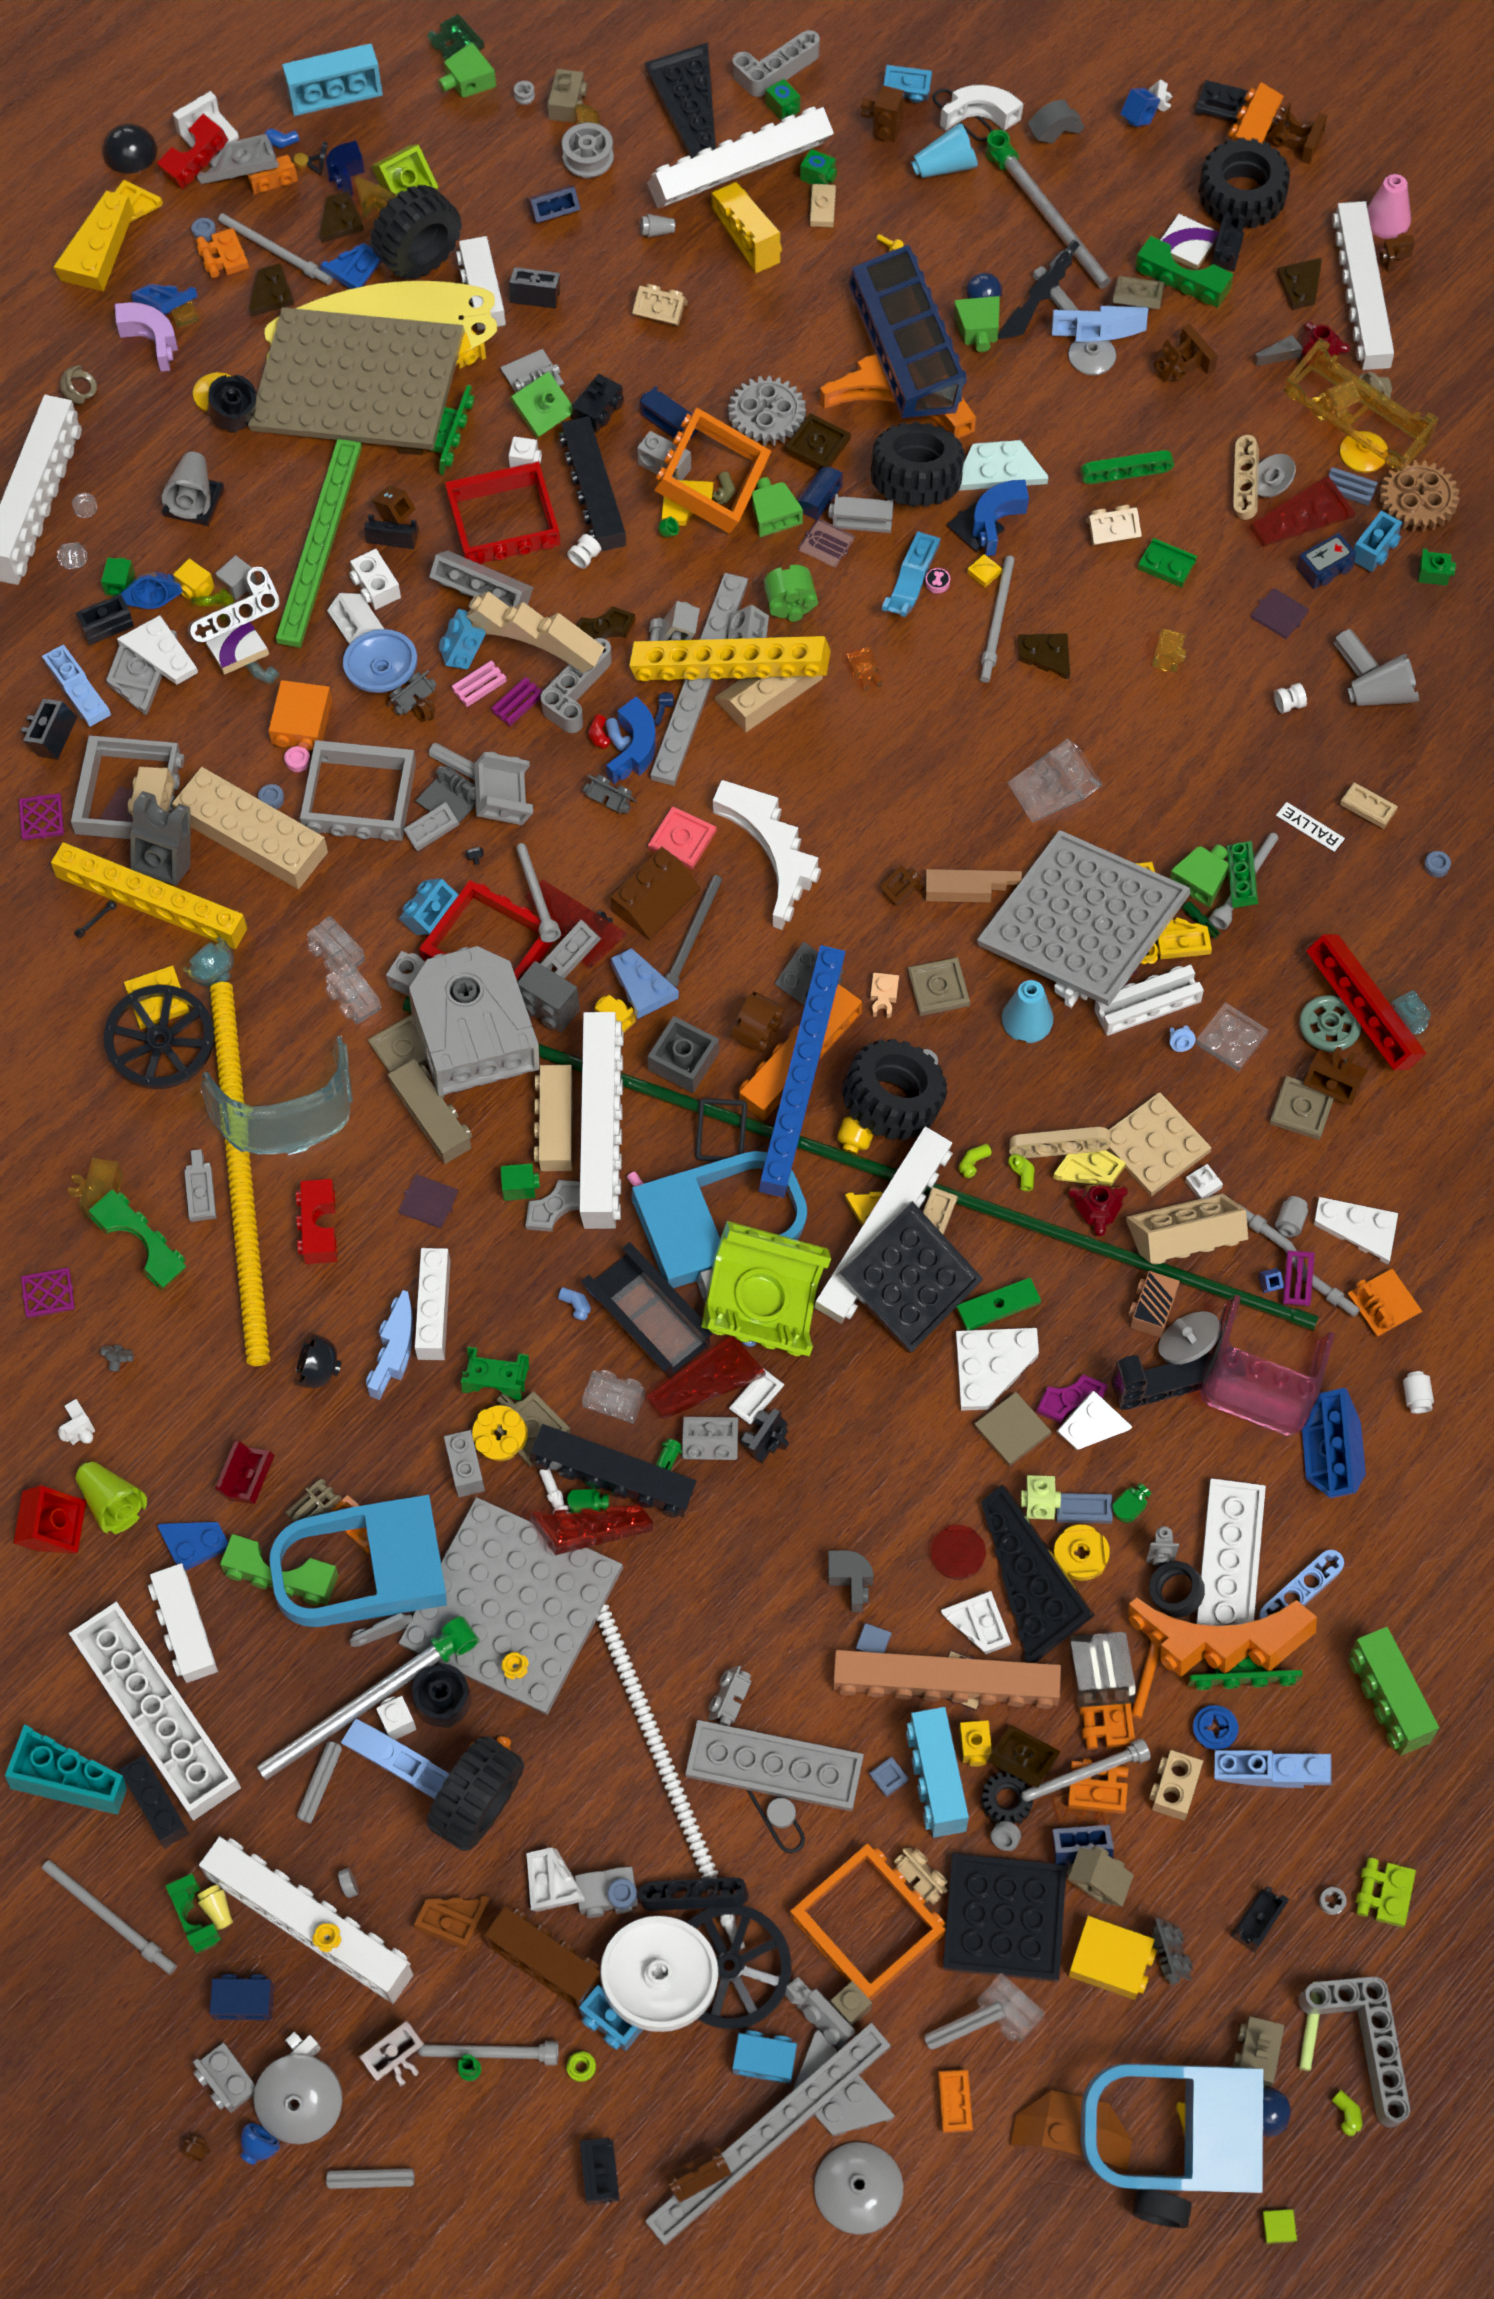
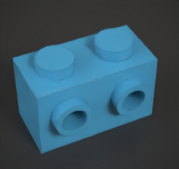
[1354,511,1402,572]
[399,878,458,935]
[579,1985,644,2052]

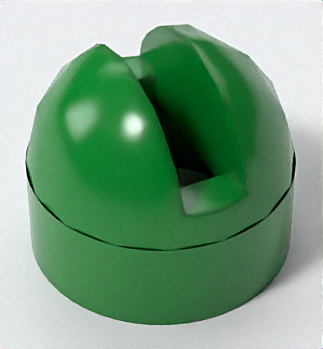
[658,517,679,538]

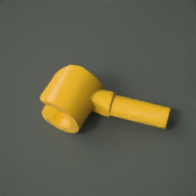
[877,234,903,259]

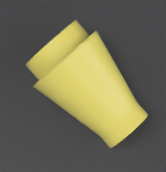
[197,1885,233,1930]

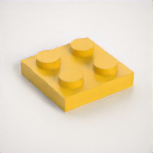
[124,966,190,1029]

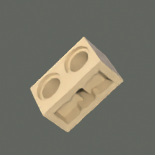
[1149,1750,1203,1821]

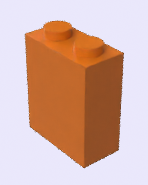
[269,680,332,751]

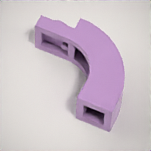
[115,303,178,372]

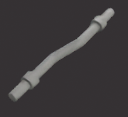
[1239,1204,1360,1317]

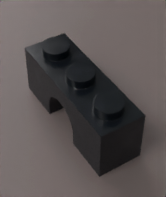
[119,1755,189,1849]

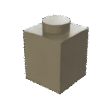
[831,1981,872,2027]

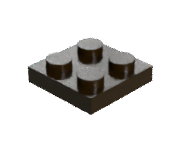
[785,413,851,469]
[988,1725,1061,1788]

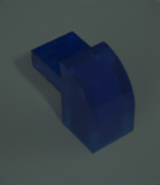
[326,140,365,195]

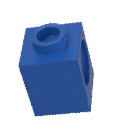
[1121,88,1161,127]

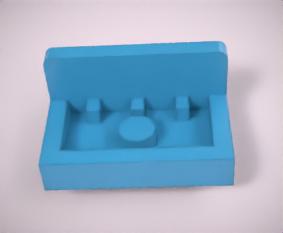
[883,65,932,103]
[439,609,486,669]

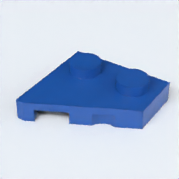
[320,243,382,289]

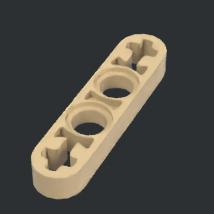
[1233,435,1259,520]
[1009,1127,1111,1158]

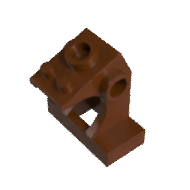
[1267,102,1328,164]
[1153,323,1218,381]

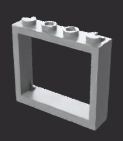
[71,736,184,839]
[300,740,416,841]

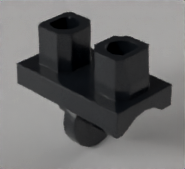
[741,1409,789,1463]

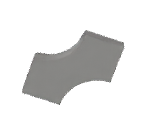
[526,1180,580,1232]

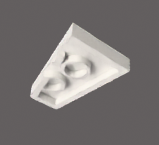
[1314,1197,1398,1265]

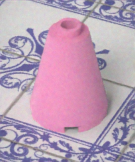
[1367,174,1411,239]

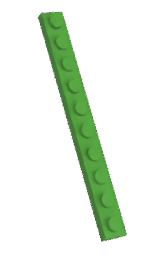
[276,439,362,648]

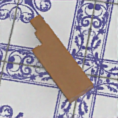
[926,869,1022,903]

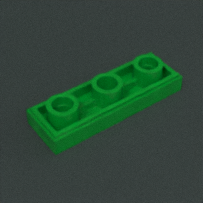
[1227,841,1259,908]
[956,1277,1041,1331]

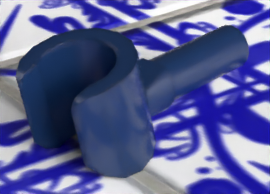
[654,692,674,726]

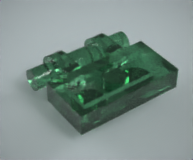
[427,14,484,60]

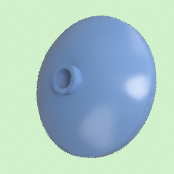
[343,629,417,692]

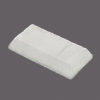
[729,1369,784,1425]

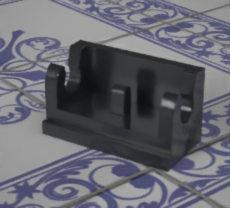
[1212,214,1245,272]
[510,267,560,308]
[364,514,419,549]
[1231,1886,1289,1953]
[580,2138,620,2206]

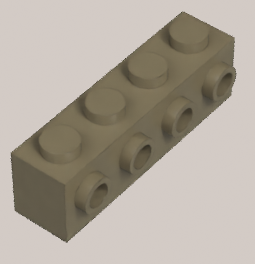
[388,1059,472,1164]

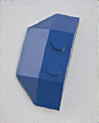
[1302,1388,1366,1498]

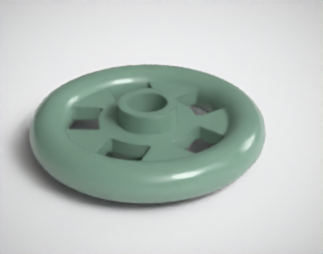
[1299,995,1361,1052]

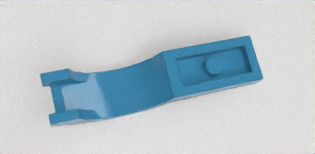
[882,532,941,617]

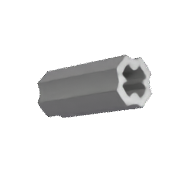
[1334,629,1379,677]

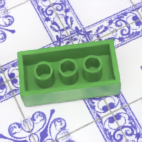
[1348,1627,1439,1756]

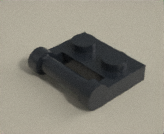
[1195,80,1248,124]

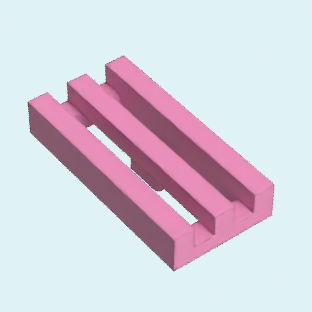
[452,660,507,707]

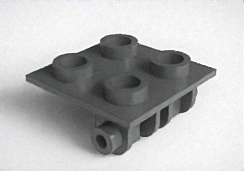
[416,766,476,823]
[775,942,844,1006]
[1151,1918,1193,1985]

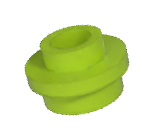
[566,2051,596,2082]

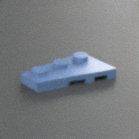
[611,948,679,1019]

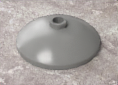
[254,2054,343,2144]
[814,2142,903,2235]

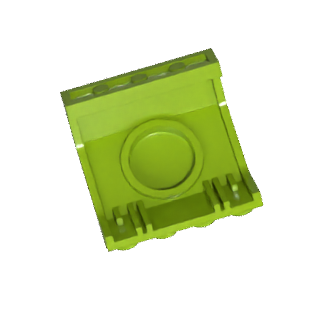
[701,1221,831,1356]

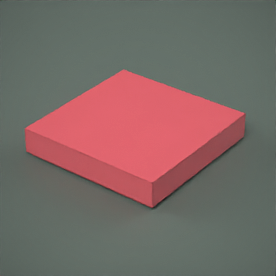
[648,806,717,870]

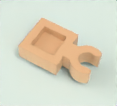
[871,973,899,1018]

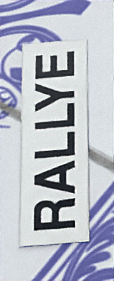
[1276,802,1345,852]

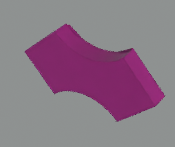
[1036,1375,1108,1423]

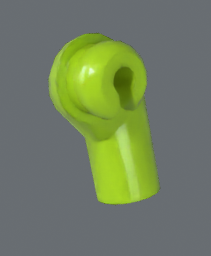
[959,1144,991,1178]
[1008,1154,1035,1191]
[1332,2090,1362,2136]

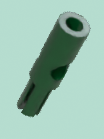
[1182,901,1220,939]

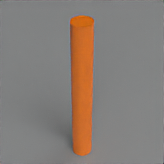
[1132,1642,1161,1719]

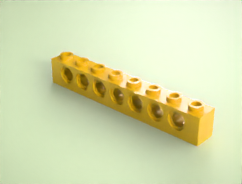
[630,636,831,681]
[51,842,247,949]

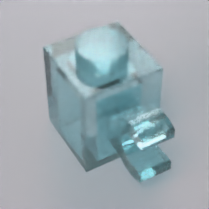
[1391,990,1431,1034]

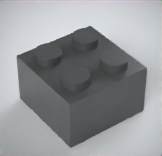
[517,961,580,1033]
[647,1016,719,1093]

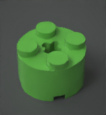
[764,565,818,622]

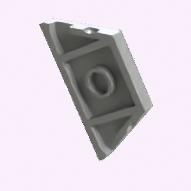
[197,134,279,184]
[106,630,177,715]
[793,2030,895,2137]

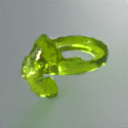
[191,588,234,620]

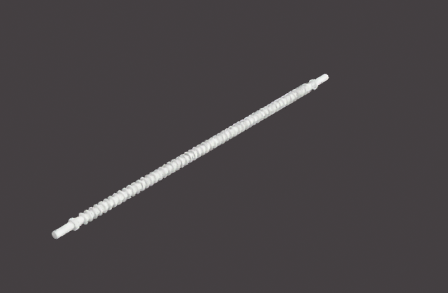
[539,1469,746,1952]

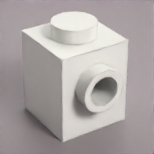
[509,437,542,474]
[376,1696,417,1740]

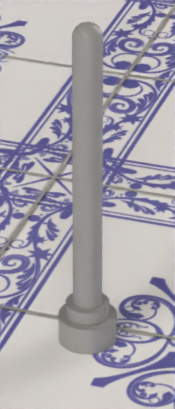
[1209,833,1278,930]
[516,843,561,942]
[1022,1738,1150,1802]
[418,2041,559,2065]

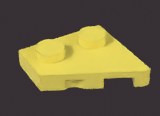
[1053,1150,1126,1186]

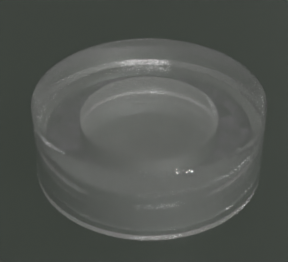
[72,493,97,518]

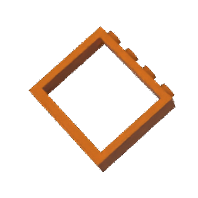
[654,407,771,534]
[790,1843,945,2001]

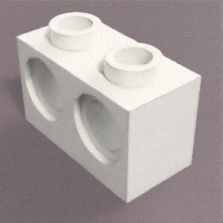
[349,549,401,610]

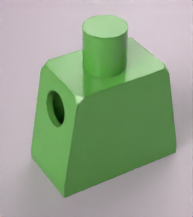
[438,42,496,97]
[954,296,1000,352]
[752,477,803,537]
[1170,844,1229,908]

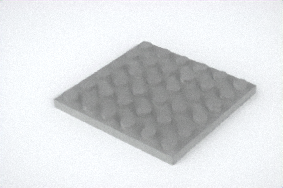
[977,830,1190,1006]
[399,1497,624,1715]

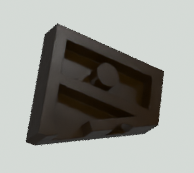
[320,190,364,243]
[1277,258,1322,310]
[249,263,294,317]
[1018,633,1070,679]

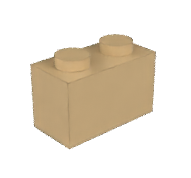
[128,767,175,817]

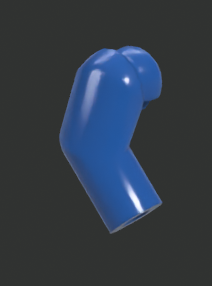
[265,129,300,148]

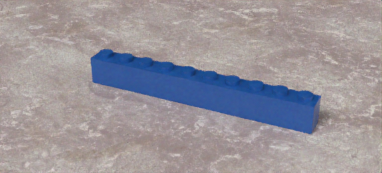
[759,945,846,1198]

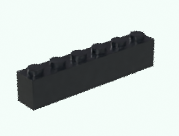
[558,416,626,552]
[529,1424,697,1518]

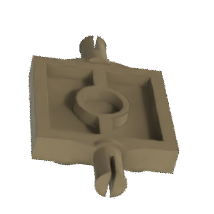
[495,1391,571,1467]

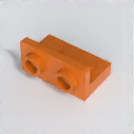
[246,155,298,194]

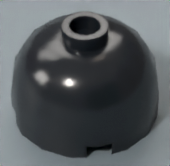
[295,1333,341,1389]

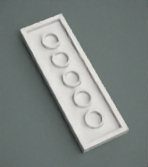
[1196,1479,1266,1626]

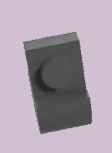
[1028,100,1085,144]
[828,1550,874,1612]

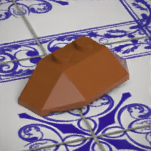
[1010,2090,1132,2172]

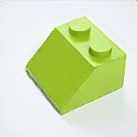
[371,145,439,199]

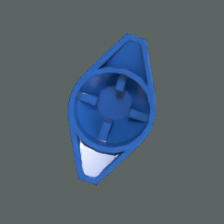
[120,572,182,609]

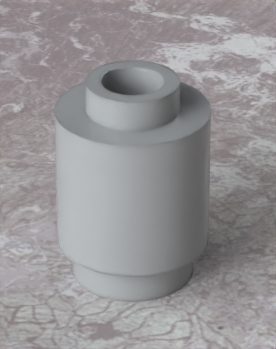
[1275,1196,1308,1237]

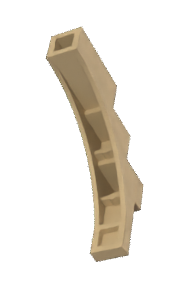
[466,591,605,673]

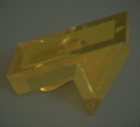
[355,176,396,218]

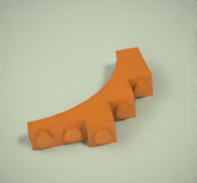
[820,354,976,439]
[1129,1598,1317,1677]

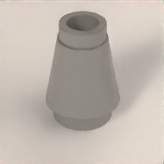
[640,214,675,238]

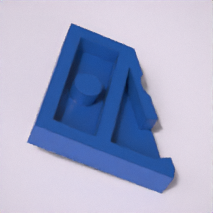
[131,284,197,314]
[158,1522,229,1571]

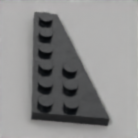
[645,42,716,159]
[981,1485,1095,1663]

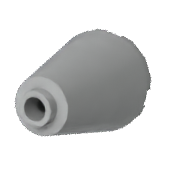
[162,452,211,519]
[1347,654,1419,706]

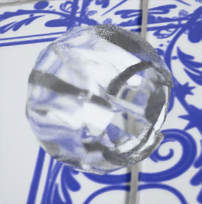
[57,542,88,569]

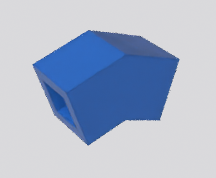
[1258,1268,1284,1293]

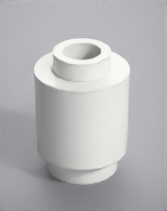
[1403,1371,1434,1414]

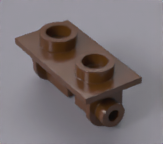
[666,2147,732,2204]

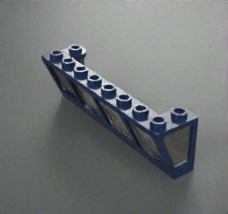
[848,245,967,418]

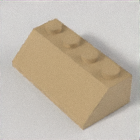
[715,676,823,733]
[1126,1194,1248,1264]

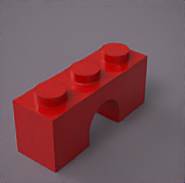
[157,114,229,190]
[296,1179,337,1264]

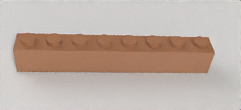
[834,1650,1061,1709]

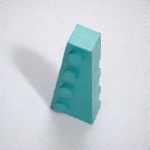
[5,1724,127,1815]

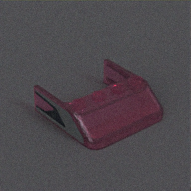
[1201,1295,1335,1436]

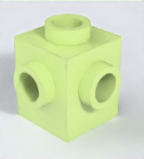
[1021,1476,1061,1519]

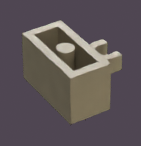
[548,69,588,123]
[1067,1846,1134,1907]
[1233,2017,1284,2088]

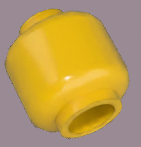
[837,1116,874,1154]

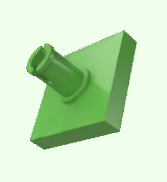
[509,371,573,438]

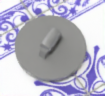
[1158,1311,1221,1364]

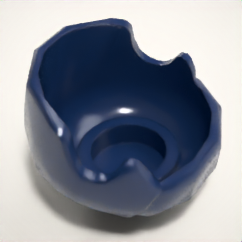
[966,272,1003,299]
[1263,2087,1291,2137]

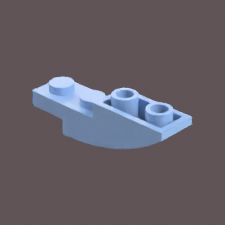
[1052,306,1148,342]
[42,644,111,727]
[366,1290,414,1400]
[341,1719,450,1799]
[1215,1751,1332,1788]

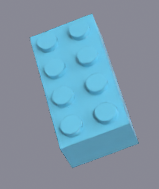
[282,44,383,116]
[906,1707,969,1838]

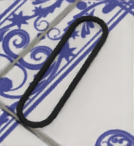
[933,88,993,141]
[746,1790,805,1853]

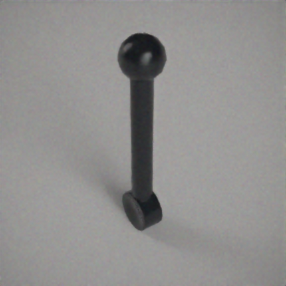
[75,900,117,939]

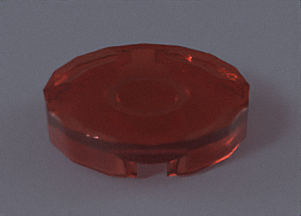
[931,1525,986,1580]

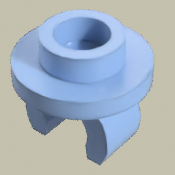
[1169,1025,1196,1052]

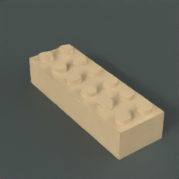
[172,767,328,889]

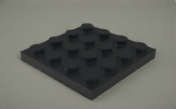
[837,1201,983,1353]
[943,1854,1067,1982]

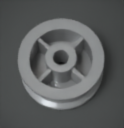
[562,123,614,179]

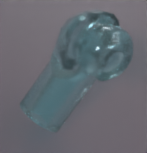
[245,661,279,684]

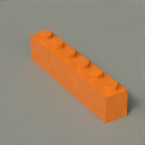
[739,984,862,1121]

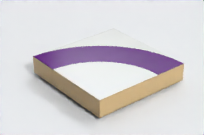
[1161,214,1219,270]
[205,622,269,675]

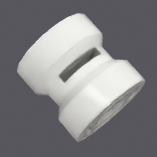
[567,534,601,569]
[1274,683,1307,714]

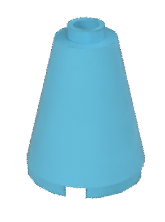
[911,124,978,178]
[1002,980,1054,1043]

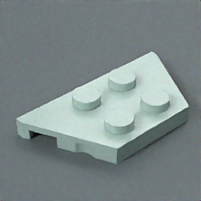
[958,440,1048,491]

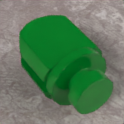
[1113,1483,1152,1523]
[567,1489,610,1517]

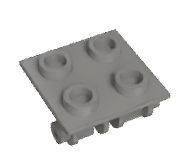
[500,349,564,393]

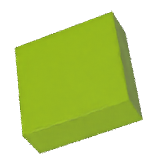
[1262,2210,1297,2244]

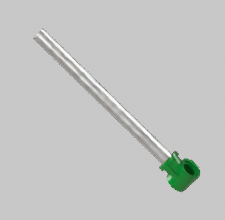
[986,130,1111,289]
[257,1616,479,1780]

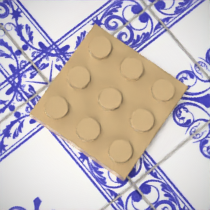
[1107,1092,1211,1197]

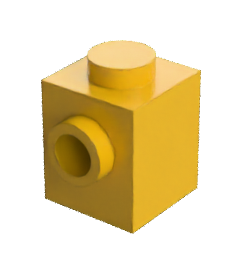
[173,558,214,603]
[959,1721,992,1766]

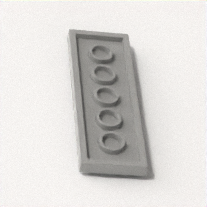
[686,1720,864,1811]

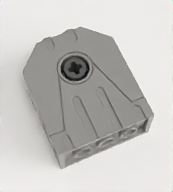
[409,946,539,1097]

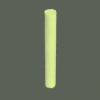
[1299,1982,1321,2071]

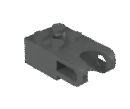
[130,791,191,886]

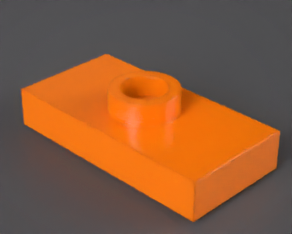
[938,2070,973,2133]

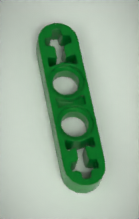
[1080,450,1175,484]

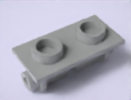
[1146,1526,1179,1567]
[708,1666,751,1726]

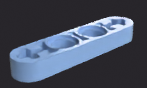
[1259,1550,1344,1620]

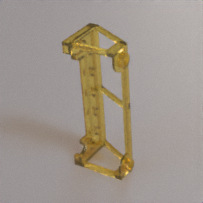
[1283,338,1439,472]

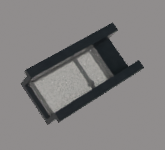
[581,1242,714,1379]

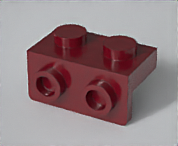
[216,1440,275,1504]

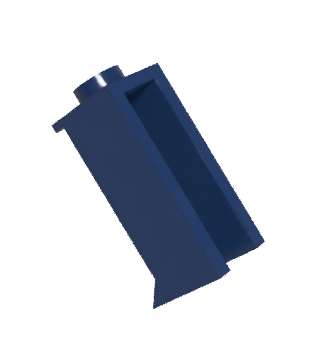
[640,386,699,440]

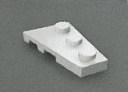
[117,616,198,685]

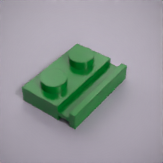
[1138,538,1198,588]

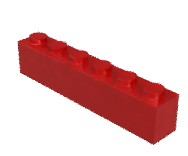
[1306,934,1427,1071]

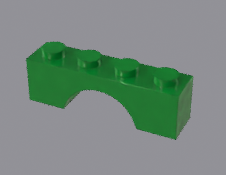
[1135,235,1234,308]
[87,1189,186,1292]

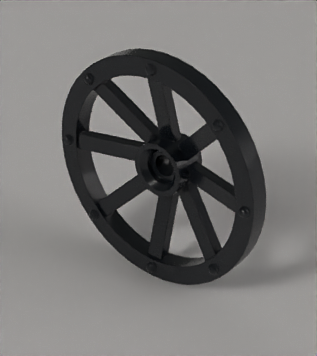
[104,985,214,1089]
[687,1905,792,2029]

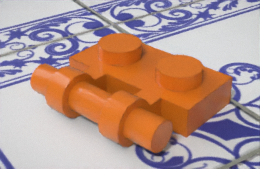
[196,228,249,278]
[1079,1688,1135,1750]
[1068,1759,1128,1814]

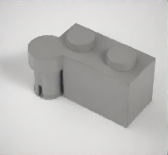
[649,601,700,641]

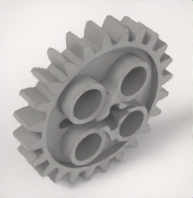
[728,376,806,446]

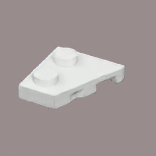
[1056,1391,1132,1450]
[941,1591,1012,1654]
[527,1848,585,1912]

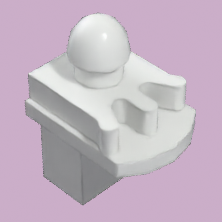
[58,1399,95,1445]

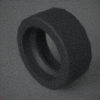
[1149,1561,1205,1617]
[1132,2190,1192,2228]

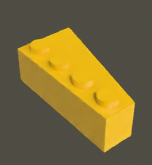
[712,182,782,273]
[54,191,134,292]

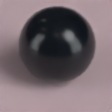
[102,123,157,174]

